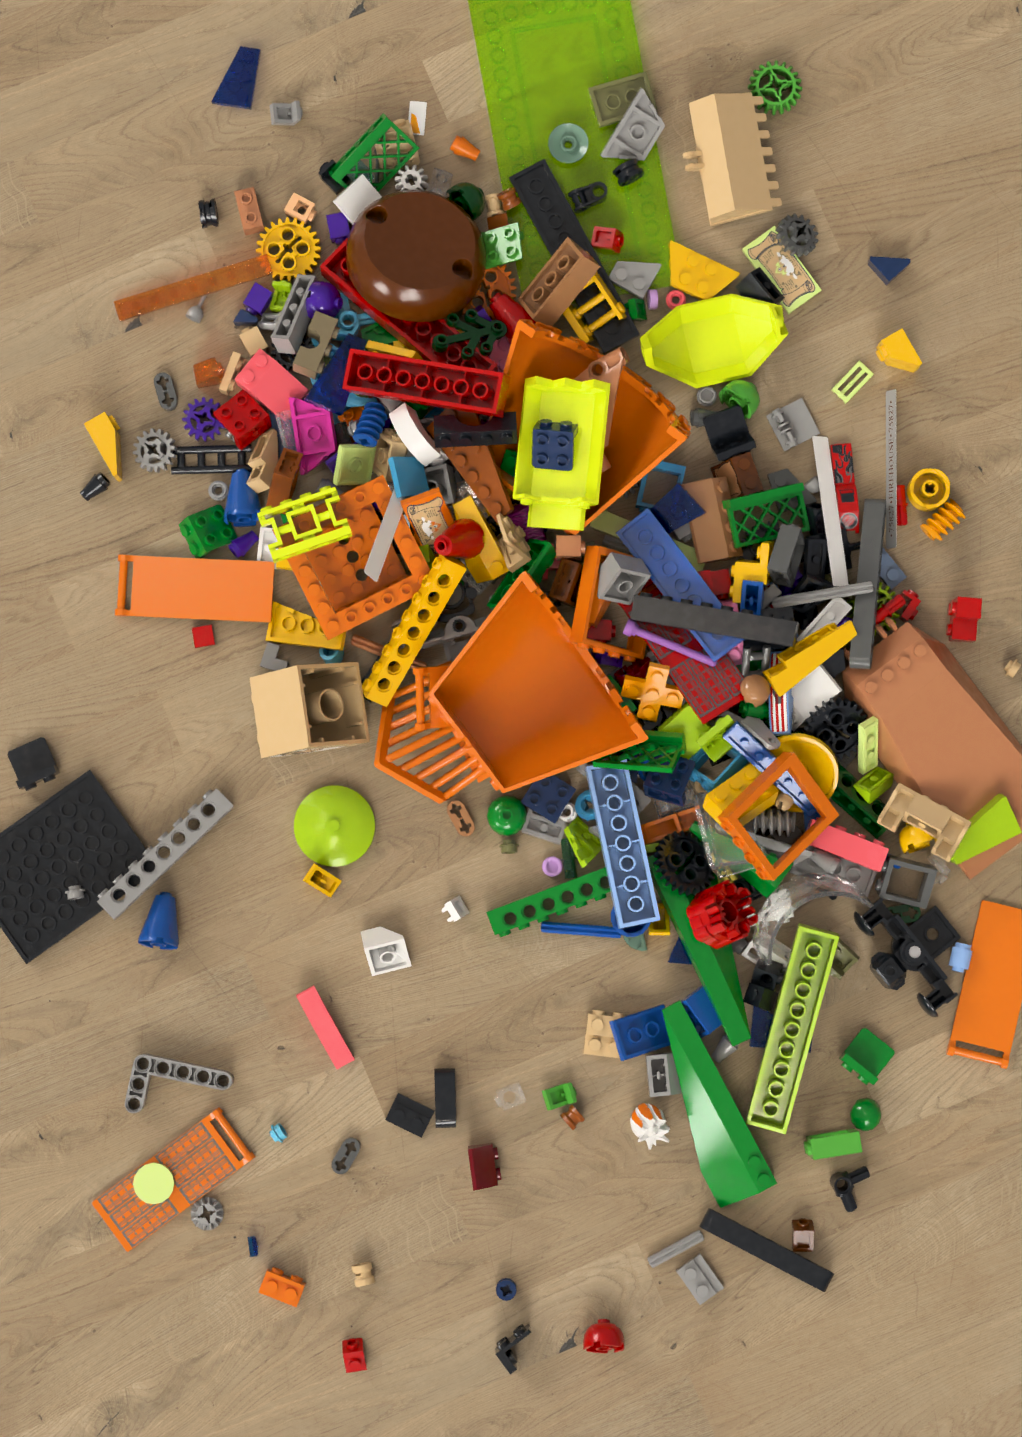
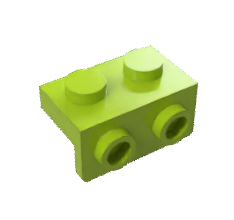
[697,715,735,762]

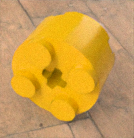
[906,468,950,512]

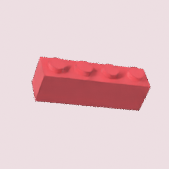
[806,817,889,872]

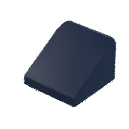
[233,309,259,326]

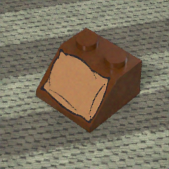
[710,452,764,498]

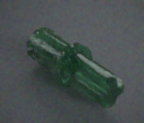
[561,838,578,879]

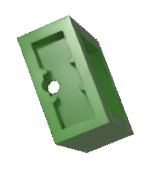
[803,1128,863,1160]

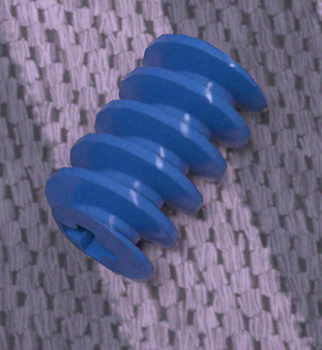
[352,402,388,447]

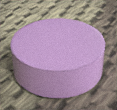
[647,289,658,310]
[542,856,563,877]

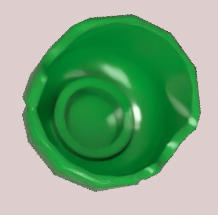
[850,1098,881,1131]

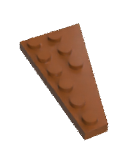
[426,409,514,523]

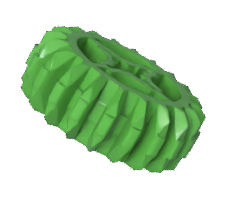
[748,60,802,115]

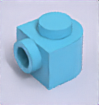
[319,648,344,664]

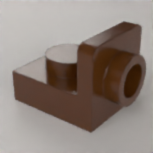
[792,1218,814,1252]

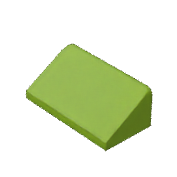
[853,766,894,804]

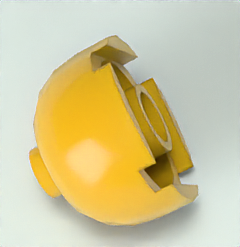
[899,822,938,854]

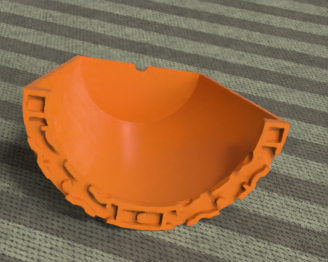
[489,319,691,535]
[427,570,649,793]

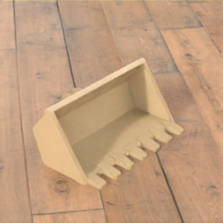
[683,92,782,227]

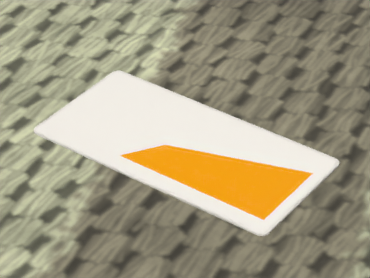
[408,101,427,135]

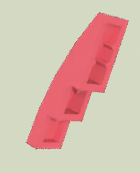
[296,985,355,1069]

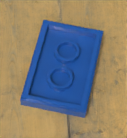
[609,1004,670,1061]

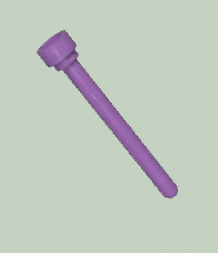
[623,619,717,666]

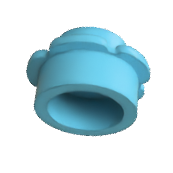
[270,1123,288,1143]

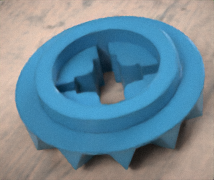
[575,790,595,821]

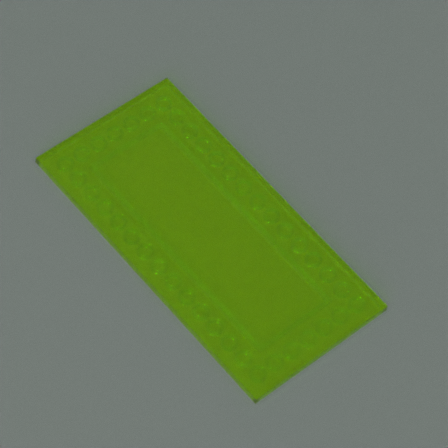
[468,0,675,304]

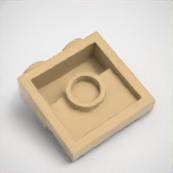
[372,428,408,482]
[583,1010,625,1058]

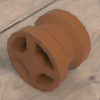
[497,187,522,211]
[560,1105,585,1130]

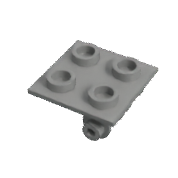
[766,398,820,452]

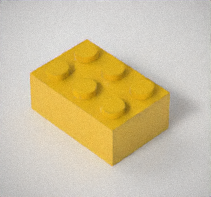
[703,763,779,835]

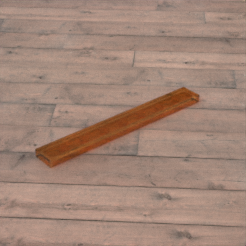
[114,254,273,322]

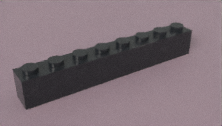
[630,592,799,648]

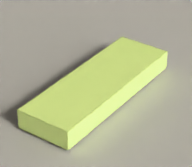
[858,716,878,775]

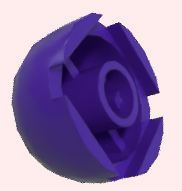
[306,281,343,319]

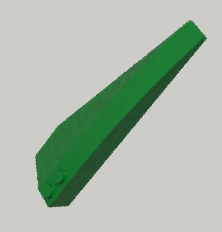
[647,838,751,1047]
[662,1000,777,1208]

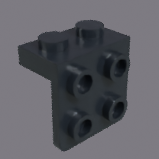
[703,405,756,461]
[7,737,60,791]

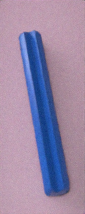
[541,921,621,938]

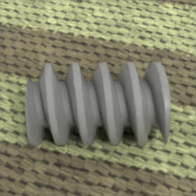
[753,809,796,837]

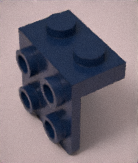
[532,419,578,471]

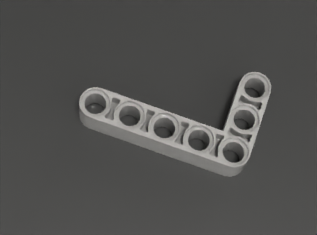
[125,1054,234,1113]

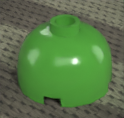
[719,379,760,419]

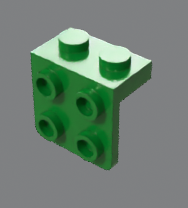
[179,505,237,559]
[839,1028,895,1085]

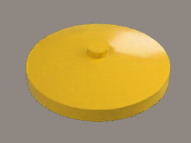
[768,733,839,812]

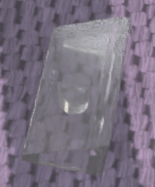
[275,409,297,451]

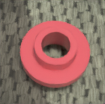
[666,290,686,310]

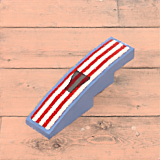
[769,651,793,736]

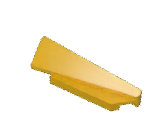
[763,620,857,697]

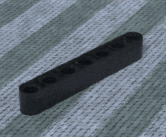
[699,1208,834,1292]

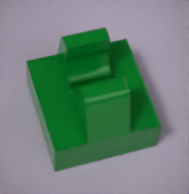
[624,298,647,321]

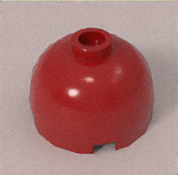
[583,1319,625,1353]

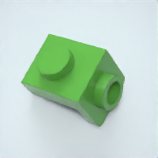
[542,1082,577,1111]

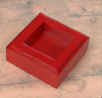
[192,624,216,648]

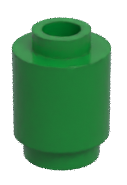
[739,700,769,720]

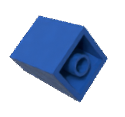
[681,985,721,1038]

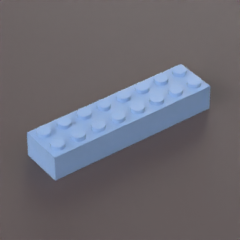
[585,759,660,929]

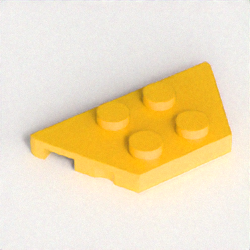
[668,240,740,300]

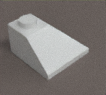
[361,926,412,976]

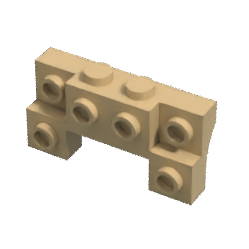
[877,783,971,862]

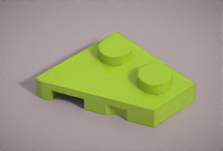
[564,816,602,868]

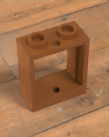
[266,448,303,514]

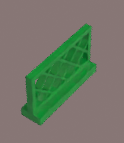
[328,113,419,192]
[722,482,810,548]
[593,730,687,773]

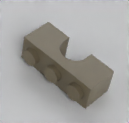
[292,311,340,379]

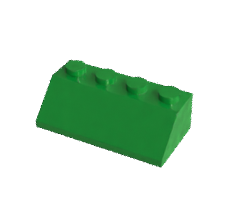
[486,538,556,610]

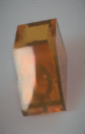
[193,357,224,388]

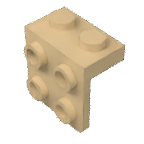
[374,119,420,173]
[496,513,532,573]

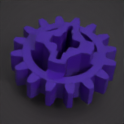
[182,397,225,442]

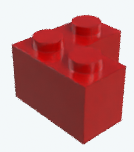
[698,569,731,600]
[946,596,982,643]

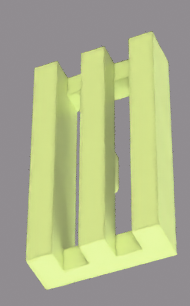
[831,360,874,404]

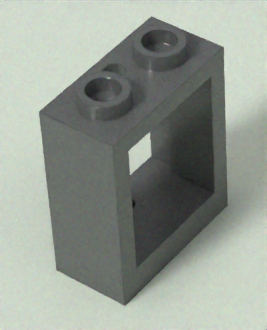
[767,524,805,588]
[875,854,938,909]

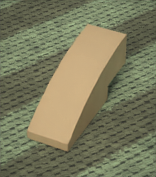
[246,429,278,494]

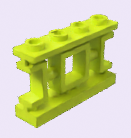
[257,485,352,563]

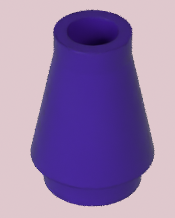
[228,530,259,558]

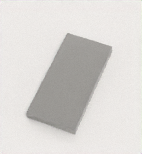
[789,846,877,902]

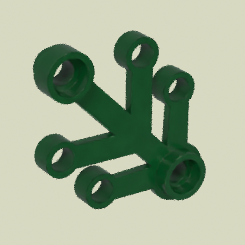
[432,309,507,361]

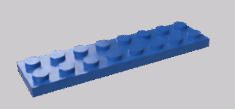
[616,508,745,662]

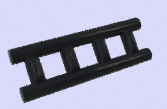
[171,444,252,475]

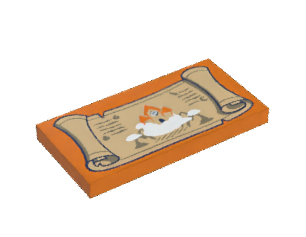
[400,487,455,557]

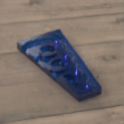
[304,333,367,416]

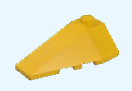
[453,495,509,583]

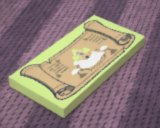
[742,226,822,315]

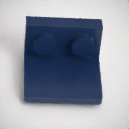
[643,753,695,807]

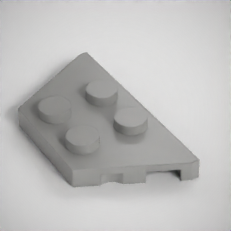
[600,88,665,161]

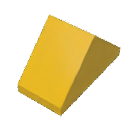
[303,863,342,898]
[648,903,670,935]

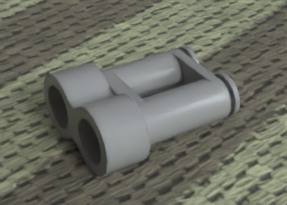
[257,311,282,330]

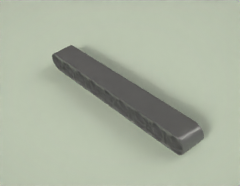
[849,499,886,669]

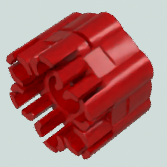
[686,880,758,949]

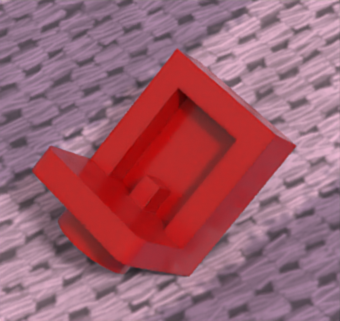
[899,589,921,622]
[342,1338,367,1373]

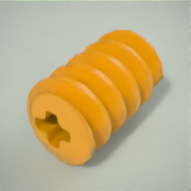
[920,498,966,541]

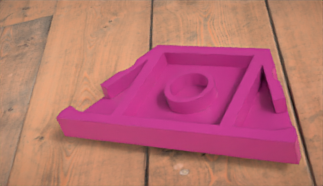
[289,397,338,475]

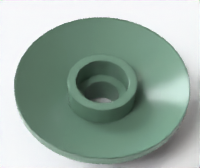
[548,123,588,163]

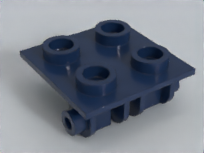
[521,775,576,824]

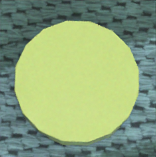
[133,1162,175,1204]

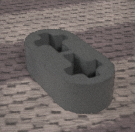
[154,372,178,411]
[332,1137,361,1174]

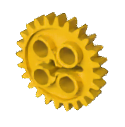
[256,217,321,283]

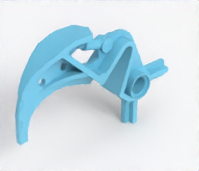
[310,293,377,407]

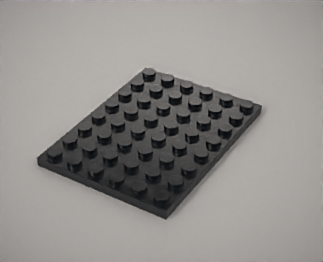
[0,770,155,964]

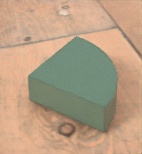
[623,934,647,951]

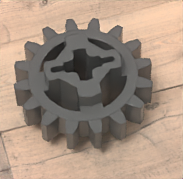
[775,213,819,257]

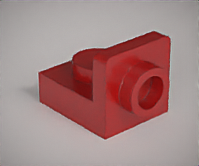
[591,226,624,253]

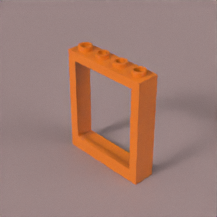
[569,546,656,662]
[717,752,839,881]

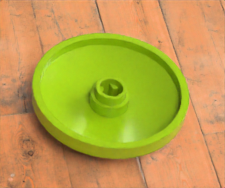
[294,785,375,867]

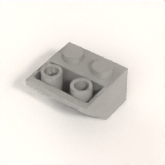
[645,1052,682,1097]

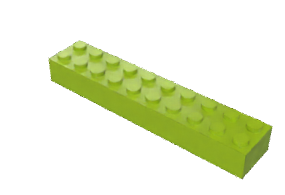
[746,923,839,1134]

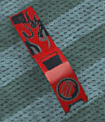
[830,443,859,534]

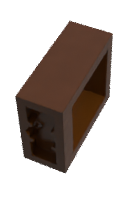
[548,558,583,608]

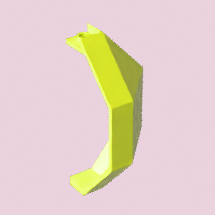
[640,294,789,388]

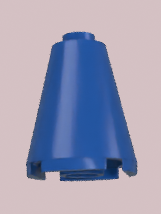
[223,469,262,527]
[138,892,179,950]

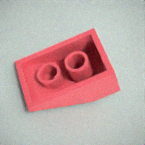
[234,349,309,422]

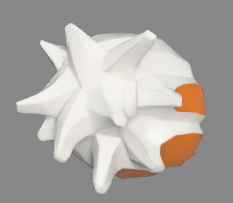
[630,1103,670,1150]

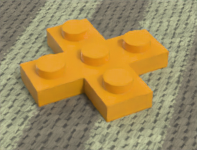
[621,662,684,722]

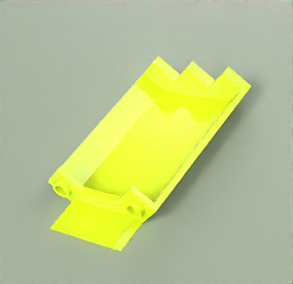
[512,376,611,531]

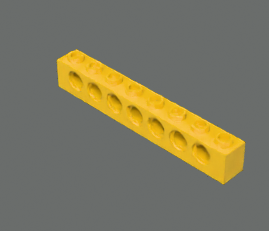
[362,555,467,707]

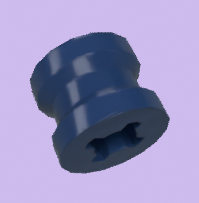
[496,1278,516,1301]

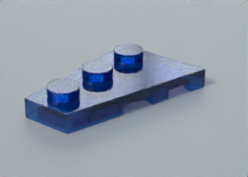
[211,46,261,110]

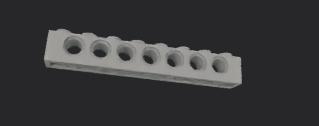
[97,788,234,921]

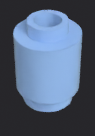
[948,942,973,973]

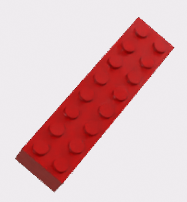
[342,348,511,418]

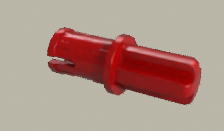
[897,485,908,526]
[875,594,906,625]

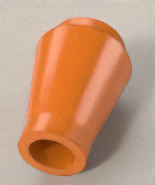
[450,135,481,161]

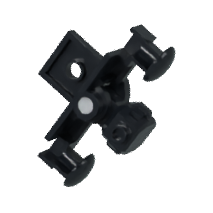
[853,898,961,1017]

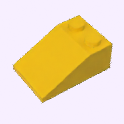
[84,412,122,482]

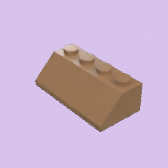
[517,237,600,326]
[681,477,743,564]

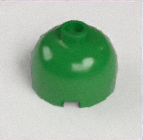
[487,795,527,836]

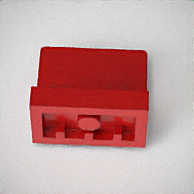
[213,390,272,451]

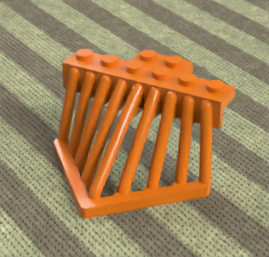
[374,660,490,804]

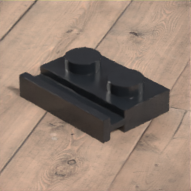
[385,1093,435,1138]

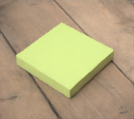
[333,444,376,486]

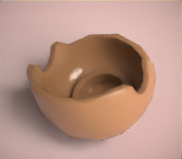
[740,674,771,707]

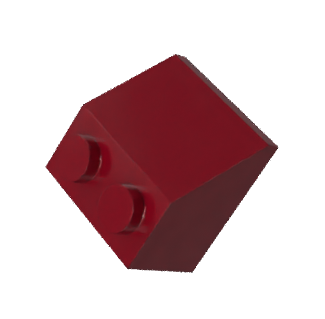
[468,1143,501,1191]

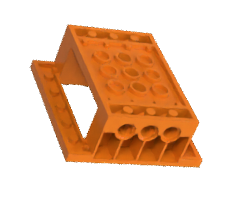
[272,475,430,640]

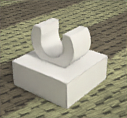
[442,896,470,922]

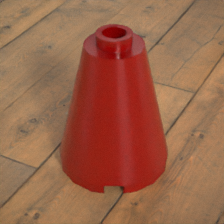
[489,292,536,346]
[434,519,485,559]

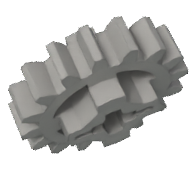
[133,428,178,473]

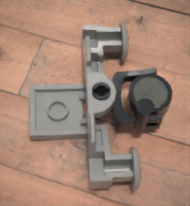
[391,582,493,662]

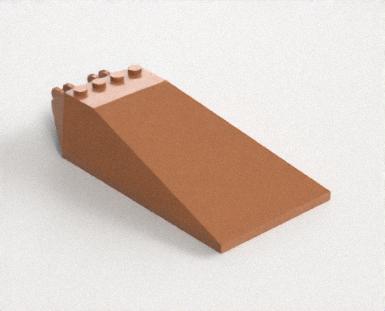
[841,616,1022,880]

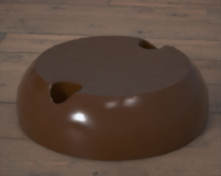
[346,190,486,322]

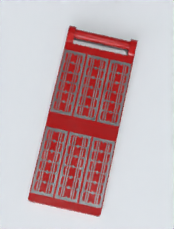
[618,578,744,724]

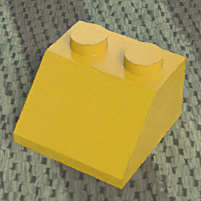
[876,328,922,373]

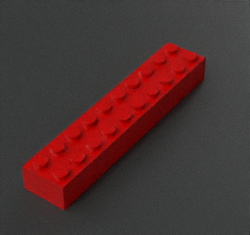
[320,238,498,372]

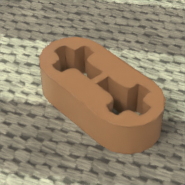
[447,801,475,837]

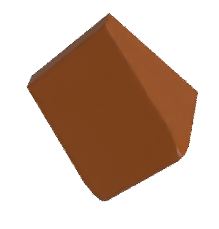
[487,213,508,230]

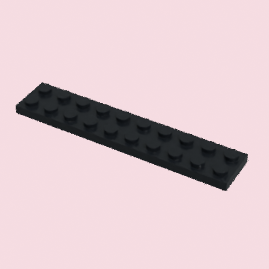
[509,159,640,354]

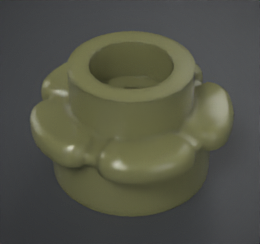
[499,840,519,854]

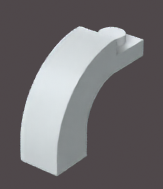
[389,403,449,467]

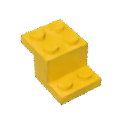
[729,541,774,603]

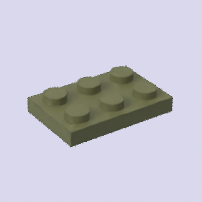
[588,72,657,128]

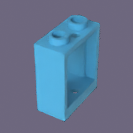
[635,461,686,518]
[690,747,749,792]

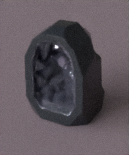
[805,503,825,535]

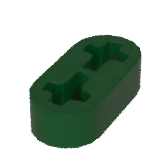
[887,904,921,923]

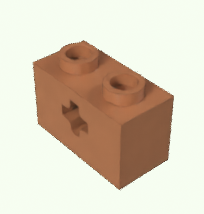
[234,187,265,236]
[556,535,586,561]

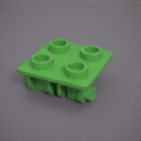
[481,222,524,269]

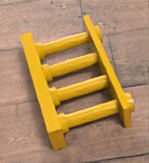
[563,251,627,344]

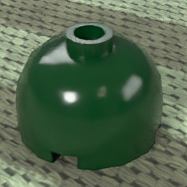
[446,182,485,220]

